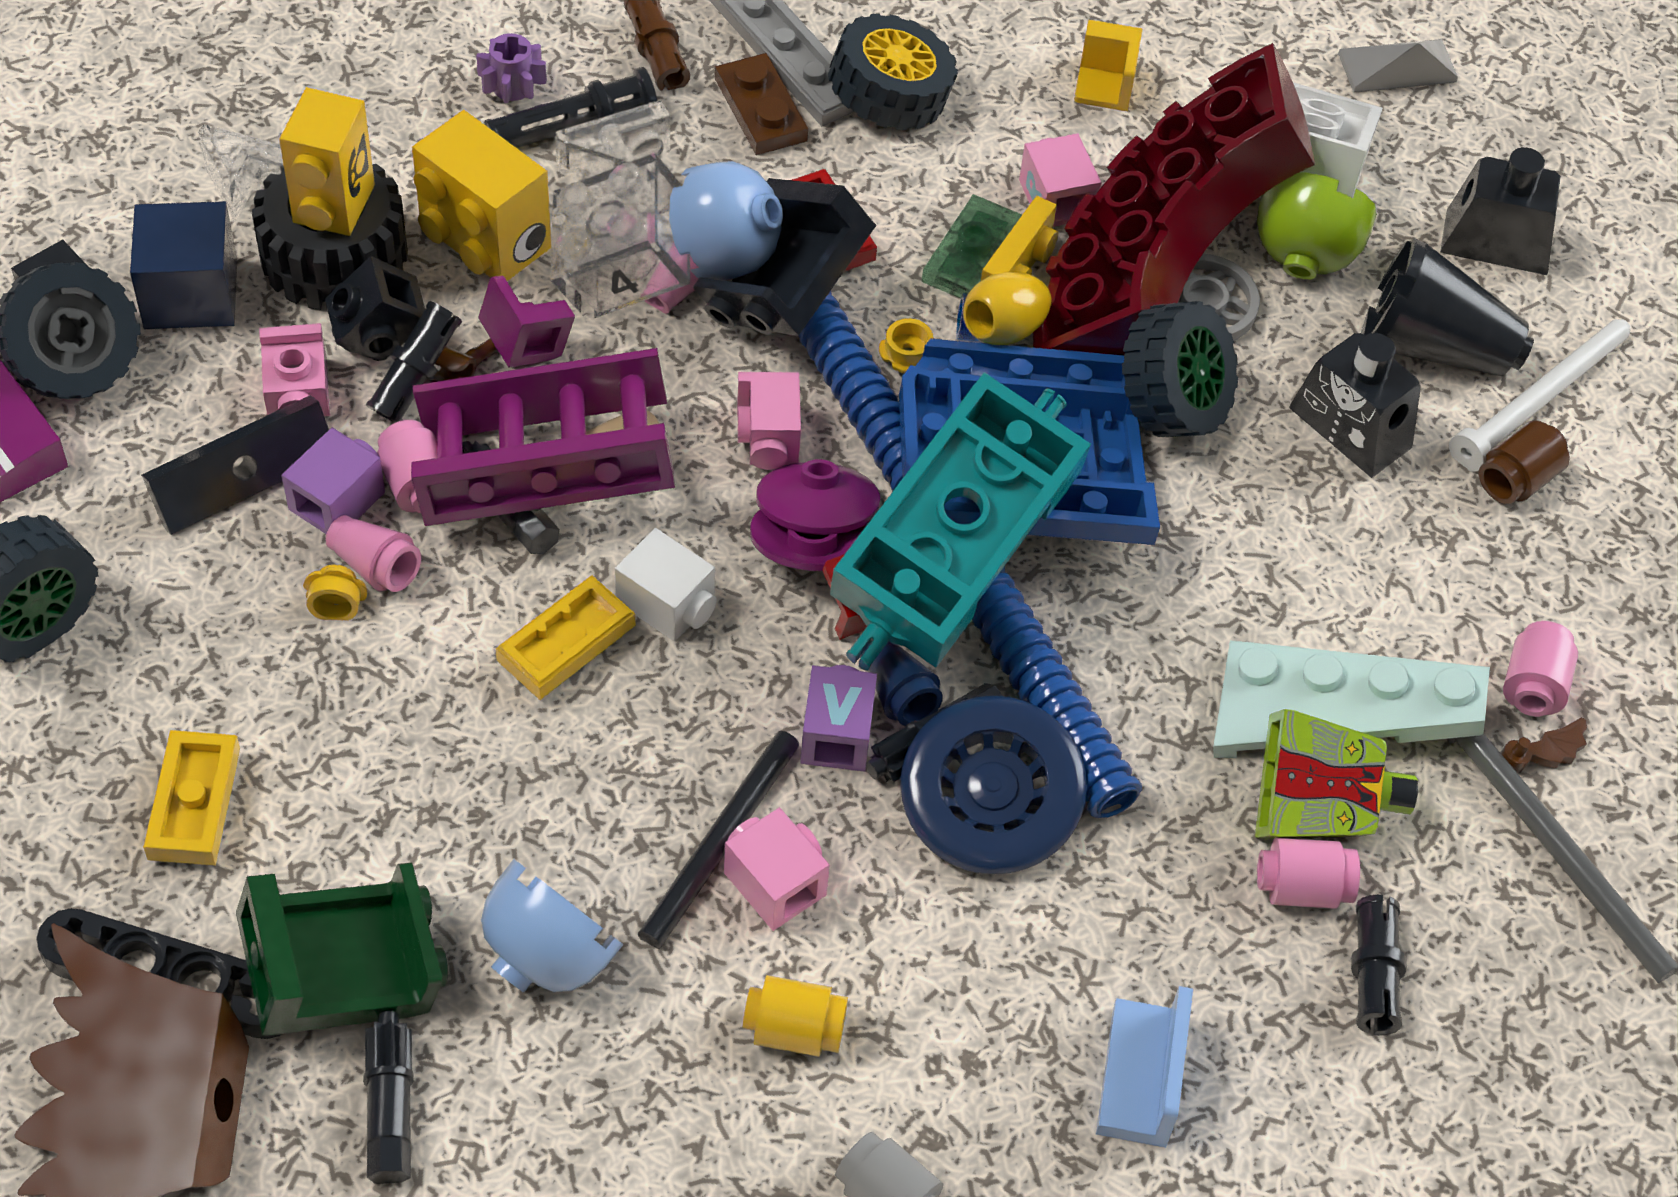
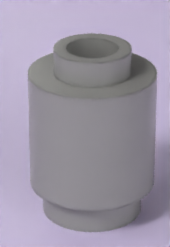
[835,1132,944,1197]

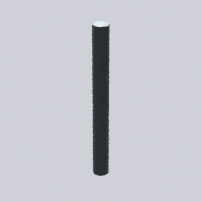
[638,731,799,949]

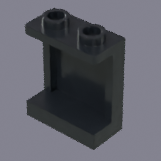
[693,178,877,336]

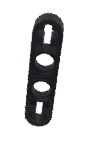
[36,908,282,1039]

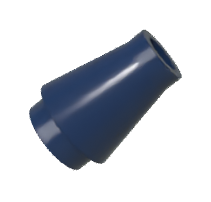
[860,641,943,726]

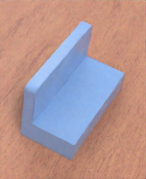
[1096,986,1193,1148]

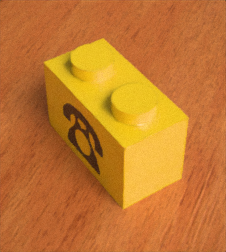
[279,87,375,236]

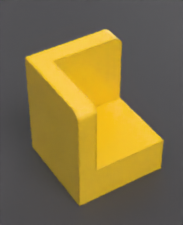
[1074,19,1143,111]

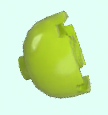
[1257,172,1377,279]

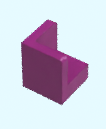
[478,275,575,368]

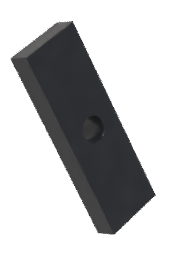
[141,395,329,535]

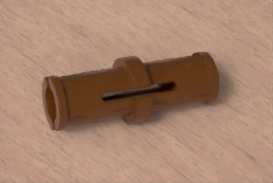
[624,0,691,91]

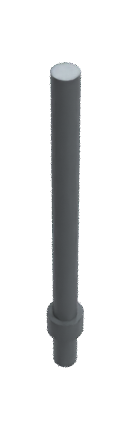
[1447,733,1678,984]

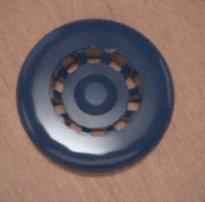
[901,696,1087,874]

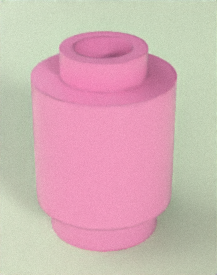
[377,420,437,513]
[1503,621,1578,717]
[1257,837,1360,909]

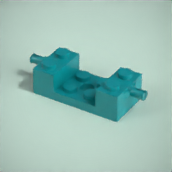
[830,372,1091,671]

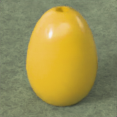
[963,272,1051,345]

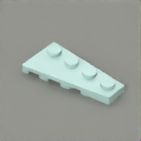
[1213,640,1490,758]

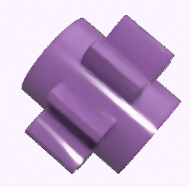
[476,33,547,103]

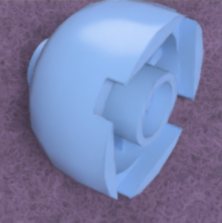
[669,161,783,281]
[481,859,623,992]

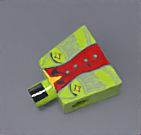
[1255,709,1418,839]

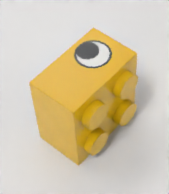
[412,109,551,281]

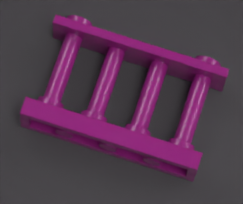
[411,348,675,526]

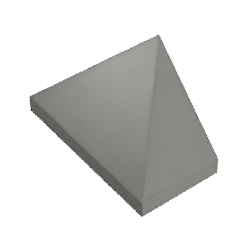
[1338,39,1458,93]

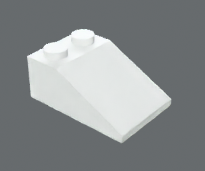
[1259,82,1383,198]

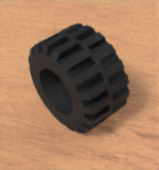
[252,163,408,310]

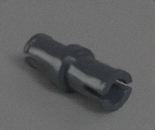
[366,301,462,423]
[1351,894,1407,1036]

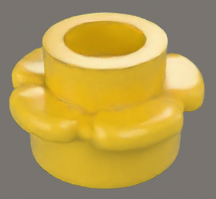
[879,318,934,373]
[303,565,367,621]

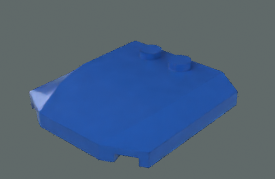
[899,339,1160,545]

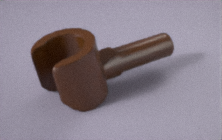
[433,338,498,382]

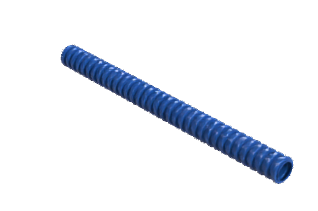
[798,291,1142,818]

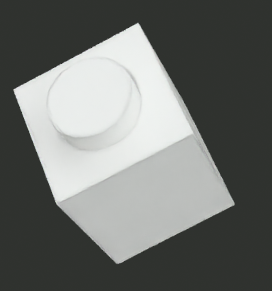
[615,528,717,642]

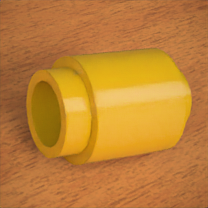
[742,975,848,1057]

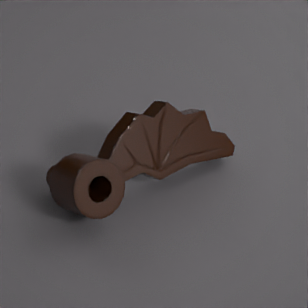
[1500,717,1587,774]

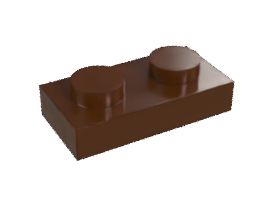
[715,53,808,155]

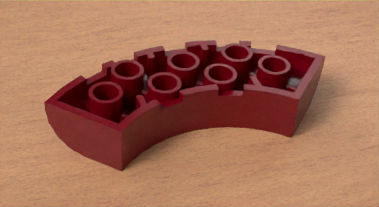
[1033,43,1315,356]

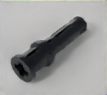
[484,67,659,148]

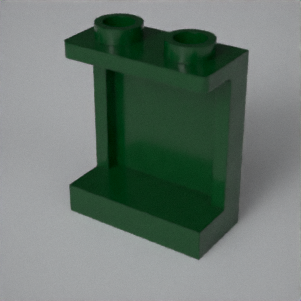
[236,862,448,1036]

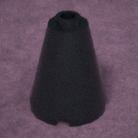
[1361,238,1534,376]

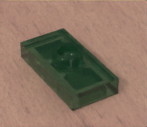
[922,194,1022,300]

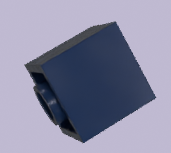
[130,201,237,329]

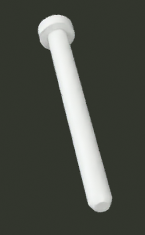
[1449,319,1631,472]

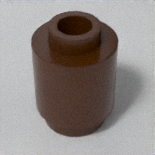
[1479,420,1570,504]

